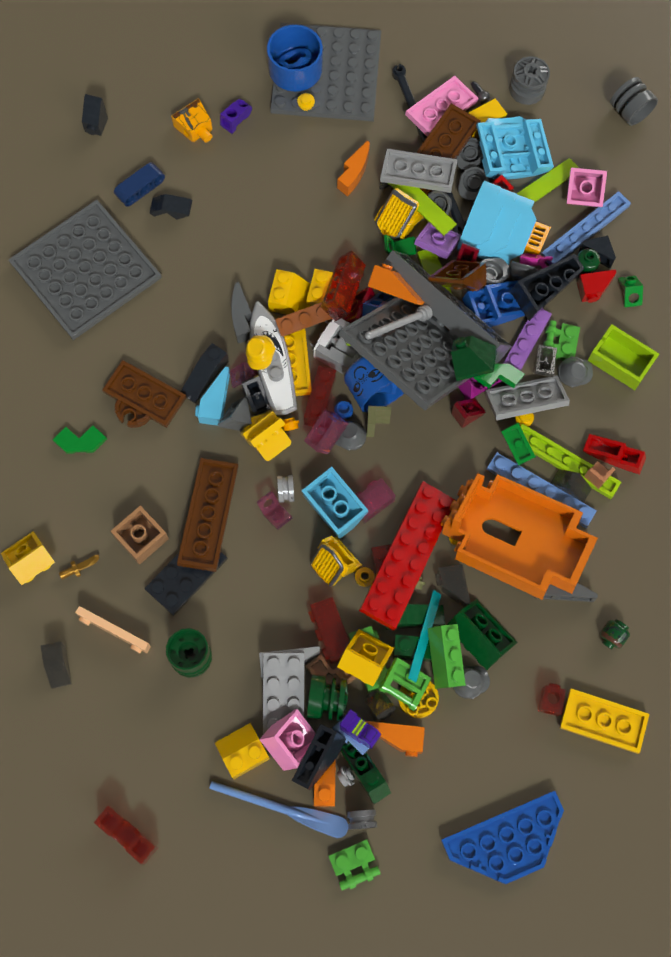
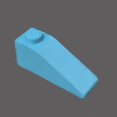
[195,367,230,425]

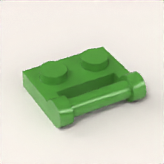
[378,658,431,711]

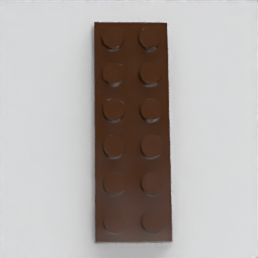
[391,103,481,196]
[177,458,239,572]

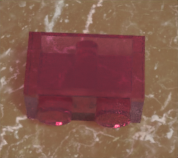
[304,410,349,454]
[355,478,396,523]

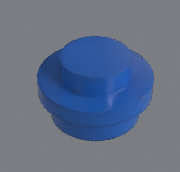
[334,401,353,419]

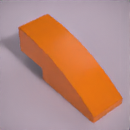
[337,141,370,197]

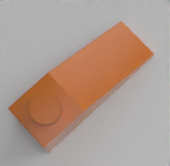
[368,263,424,305]
[365,721,425,757]
[314,759,336,807]

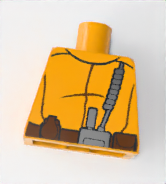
[171,99,212,143]

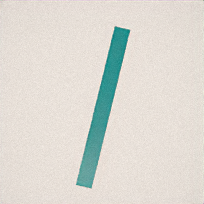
[408,590,441,682]

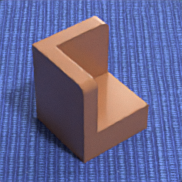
[584,461,616,489]

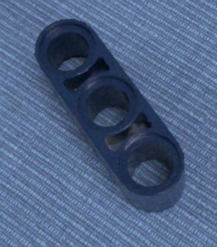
[114,162,165,207]

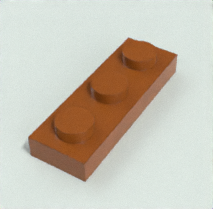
[275,300,334,337]

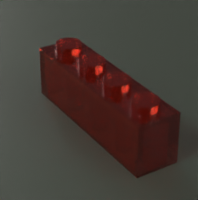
[321,251,366,321]

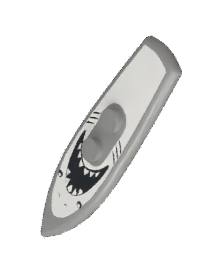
[249,301,297,415]

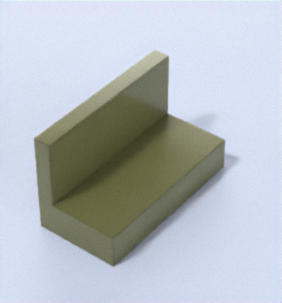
[366,406,391,437]

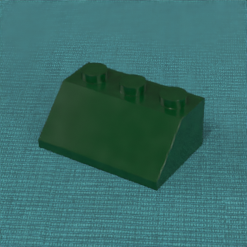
[447,599,518,670]

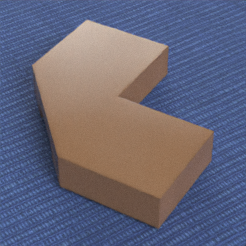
[305,655,357,687]

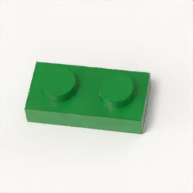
[501,423,536,466]

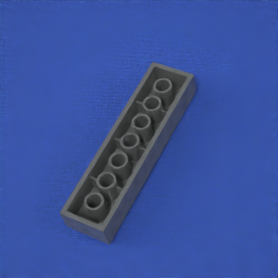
[381,250,512,363]

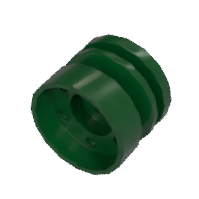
[166,628,212,678]
[307,674,348,722]

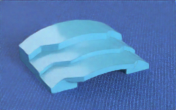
[476,116,554,179]
[457,181,537,265]

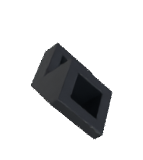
[149,194,193,220]

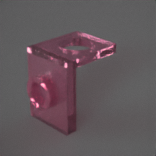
[230,362,258,388]
[256,491,293,530]

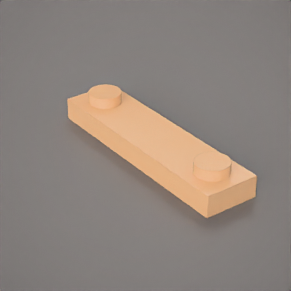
[75,606,151,654]

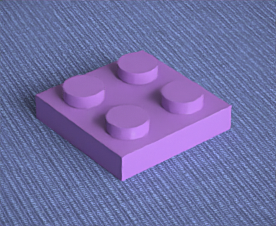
[415,222,462,259]

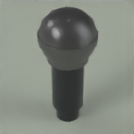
[471,81,490,103]

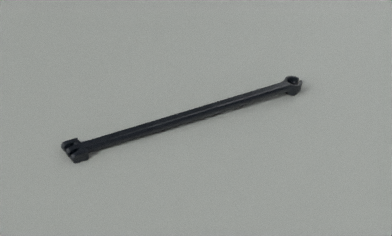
[392,64,467,235]

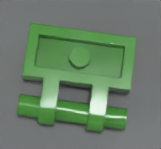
[543,320,580,361]
[328,840,381,891]

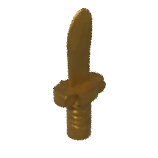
[59,555,99,580]

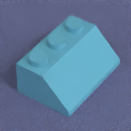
[302,467,369,540]

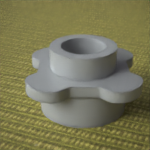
[337,766,355,787]

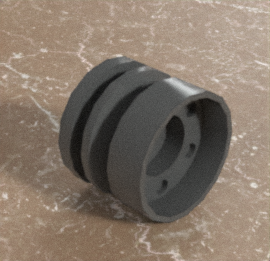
[509,56,550,105]
[610,77,658,126]

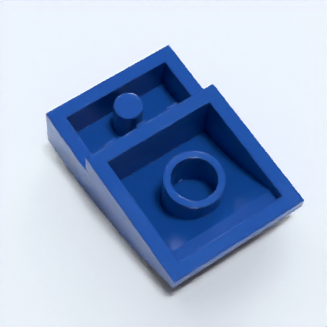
[462,280,525,327]

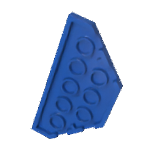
[441,791,564,884]

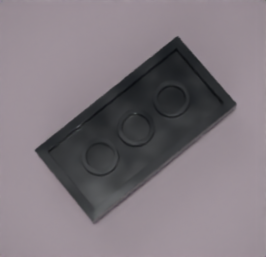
[144,552,228,616]

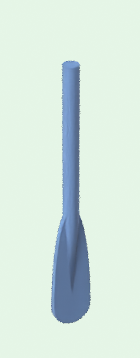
[209,781,348,838]

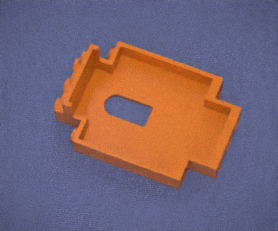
[441,474,598,600]

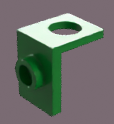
[384,234,416,256]
[618,276,643,307]

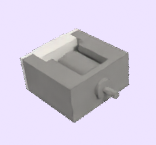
[310,315,362,375]

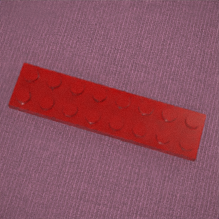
[359,481,455,631]

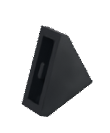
[579,235,616,269]
[241,375,271,416]

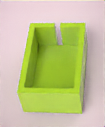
[588,324,659,390]

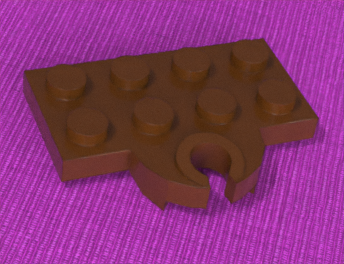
[102,360,187,428]

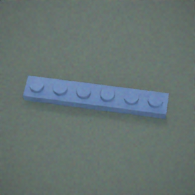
[541,191,631,265]
[486,453,597,528]

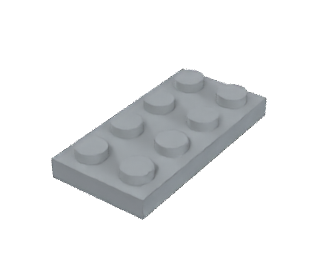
[380,149,457,193]
[485,375,570,420]
[263,652,304,734]

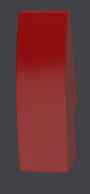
[583,434,646,475]

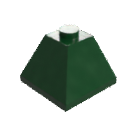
[451,336,497,381]

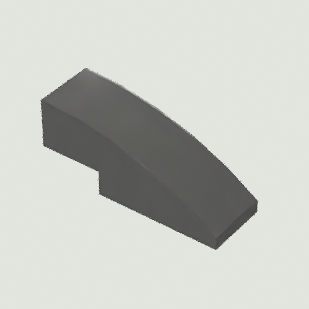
[231,282,252,344]

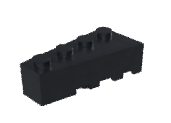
[510,254,585,321]

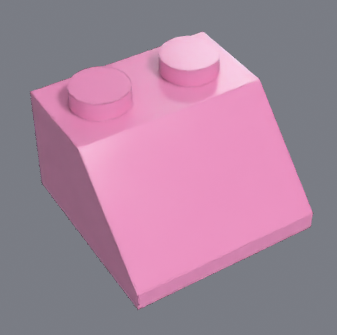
[566,168,607,207]
[259,709,316,771]

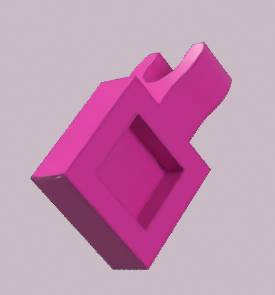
[520,253,553,269]

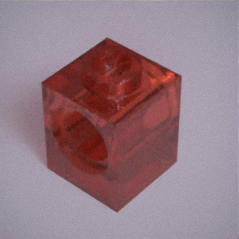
[538,683,566,716]

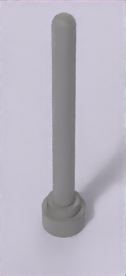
[365,305,433,340]

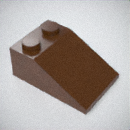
[428,260,487,291]

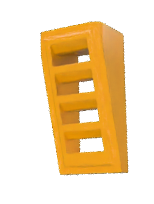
[523,222,551,255]

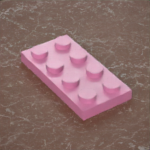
[405,76,479,137]

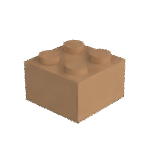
[111,505,169,565]

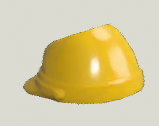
[245,335,276,370]

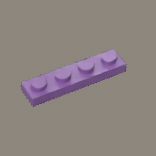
[503,309,552,371]

